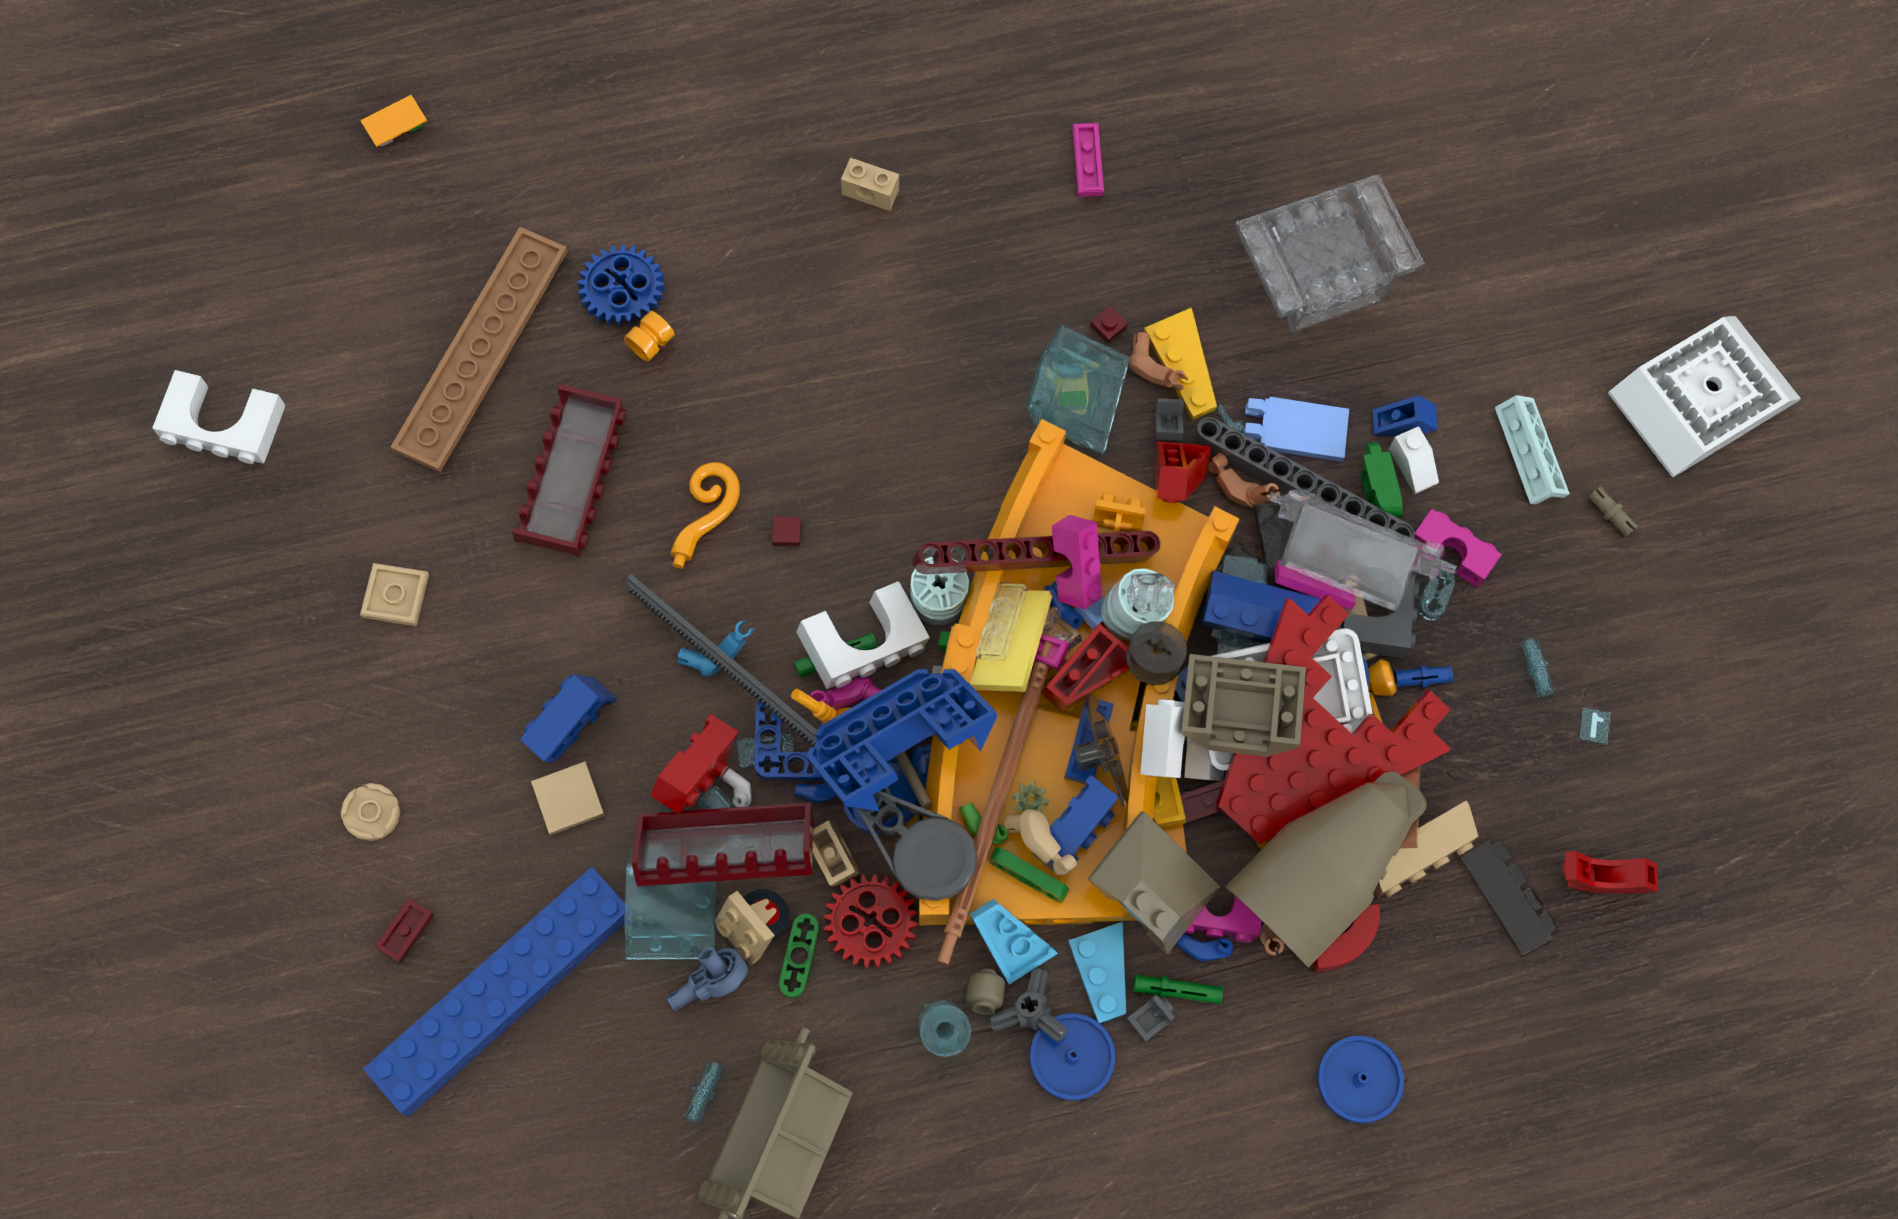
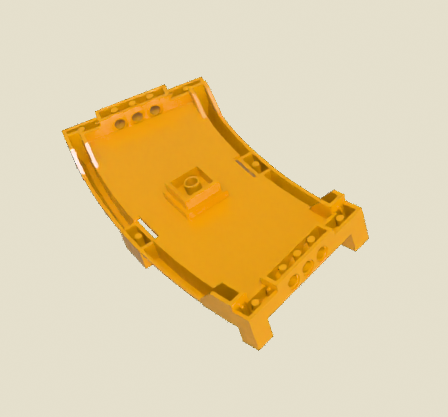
[919,419,1239,926]

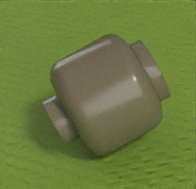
[966,969,1006,1015]

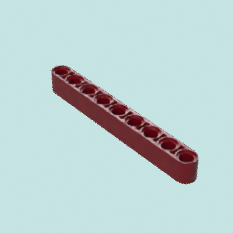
[913,531,1161,575]

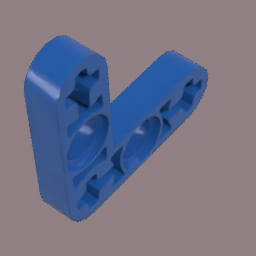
[754,702,824,780]

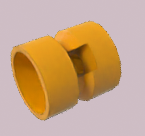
[624,311,675,362]

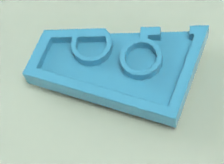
[969,899,1058,984]
[1068,922,1126,1024]

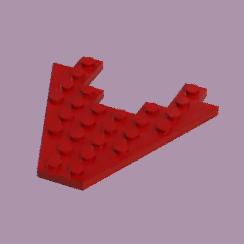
[1216,595,1451,844]

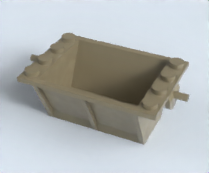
[698,1027,853,1219]

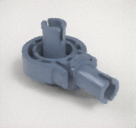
[667,947,748,1012]

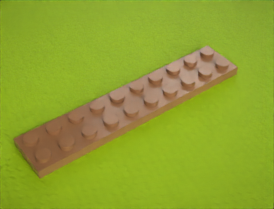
[390,227,568,473]

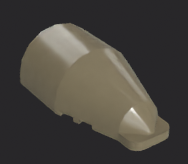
[1225,772,1427,967]

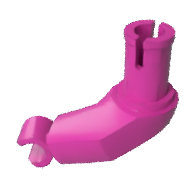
[810,677,881,710]

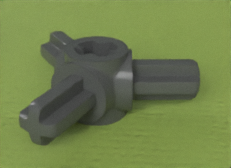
[989,968,1068,1042]

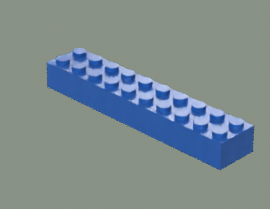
[363,867,634,1117]

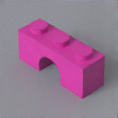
[1411,509,1502,588]
[1052,515,1102,610]
[1185,896,1262,943]

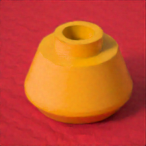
[1368,659,1397,696]

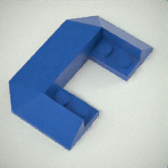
[806,669,997,812]

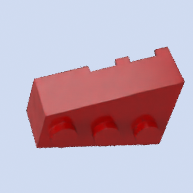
[1154,441,1211,503]
[1041,623,1143,711]
[650,714,739,815]

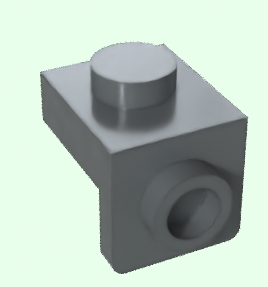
[1154,398,1184,441]
[1126,994,1175,1043]

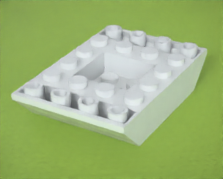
[1608,316,1801,478]

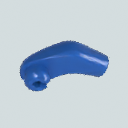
[1044,581,1083,629]
[794,782,837,804]
[1176,933,1233,961]

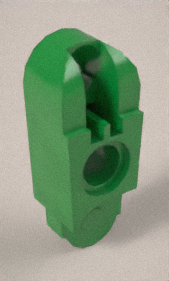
[1360,442,1403,518]

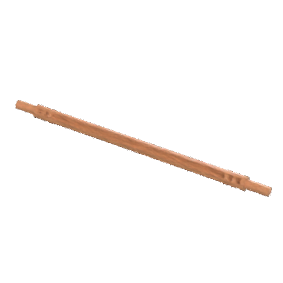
[937,641,1052,965]

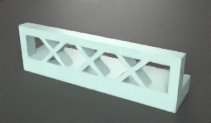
[1495,395,1570,505]

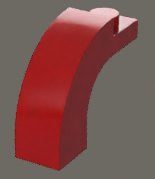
[1562,851,1658,894]
[1312,904,1380,972]

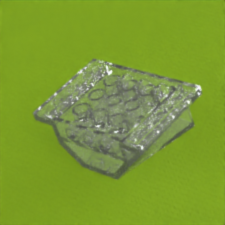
[1235,174,1425,333]

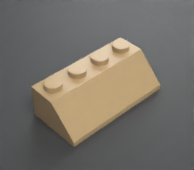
[1373,801,1479,898]

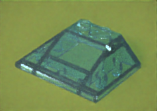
[1027,325,1130,455]
[625,847,717,960]

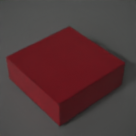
[772,516,801,546]

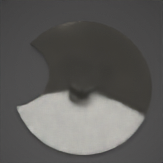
[1074,693,1128,806]

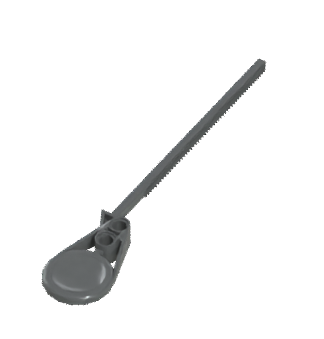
[626,574,978,901]

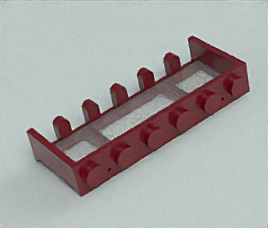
[512,384,627,557]
[631,802,815,887]

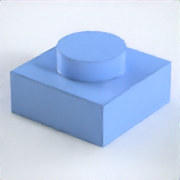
[1074,598,1103,630]

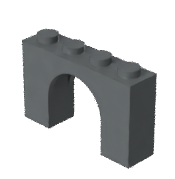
[1340,538,1421,659]

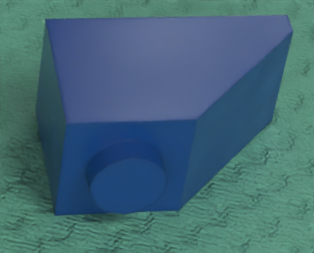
[1373,395,1438,436]

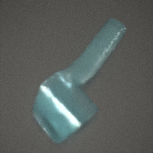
[1216,404,1244,433]

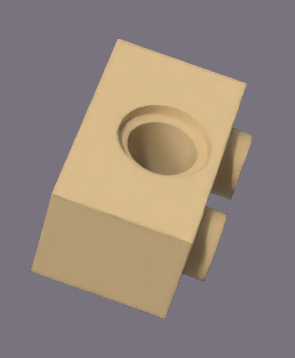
[841,158,899,211]
[803,820,862,887]

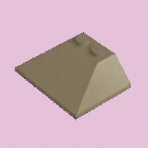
[1181,654,1306,757]
[1087,811,1220,954]

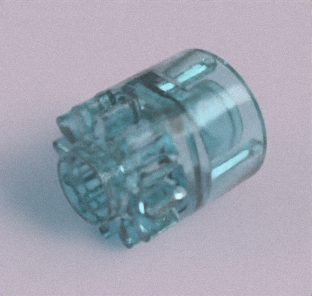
[917,998,971,1057]

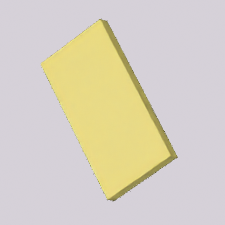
[970,590,1052,692]

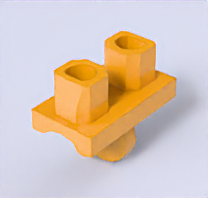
[1093,493,1146,533]

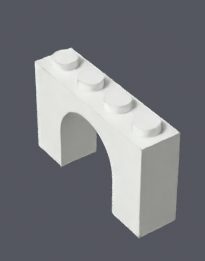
[152,370,285,464]
[796,581,930,689]
[1140,699,1224,781]

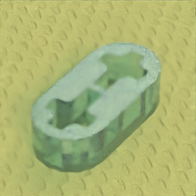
[1418,569,1455,621]

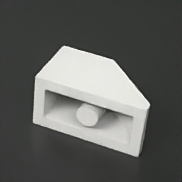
[1389,426,1439,495]

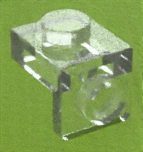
[1042,607,1082,652]

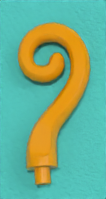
[670,462,740,569]

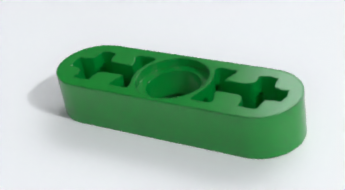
[989,847,1069,903]
[779,914,819,999]

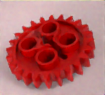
[824,874,918,970]

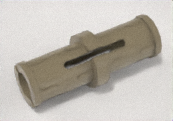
[1588,486,1639,538]

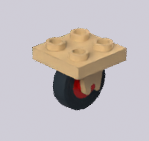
[714,889,790,966]

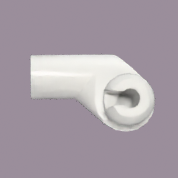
[722,768,752,807]

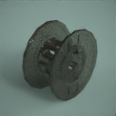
[1126,621,1187,685]

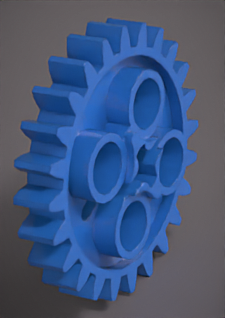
[577,244,665,327]

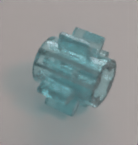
[1012,781,1049,813]

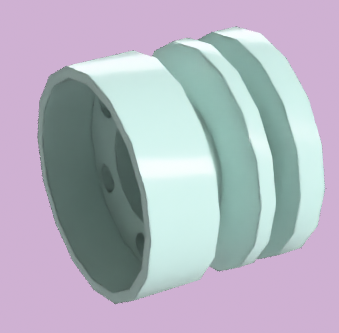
[910,557,969,626]
[1101,568,1174,641]

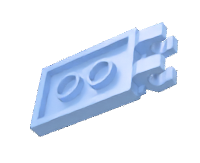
[1243,397,1349,462]

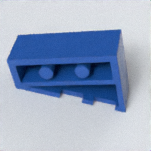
[520,674,617,762]
[1032,775,1118,875]

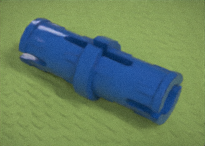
[1394,665,1453,688]

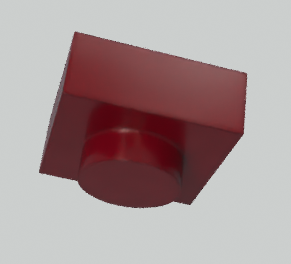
[1090,306,1128,343]

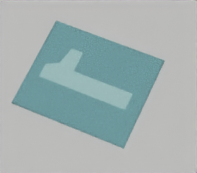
[1580,707,1611,744]

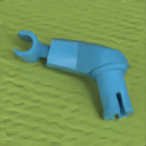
[677,620,755,677]

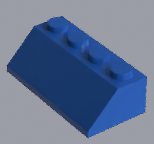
[1199,571,1321,643]

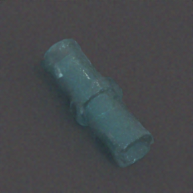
[1521,639,1555,696]
[683,1061,725,1124]

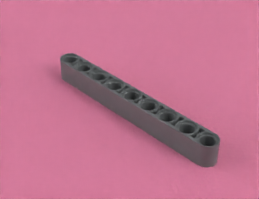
[1194,417,1415,546]

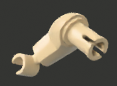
[1004,809,1077,875]

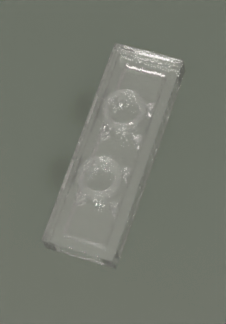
[975,583,1027,660]

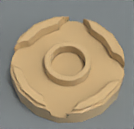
[341,783,400,841]

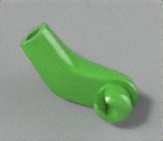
[959,802,1009,844]

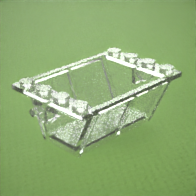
[1269,488,1457,612]

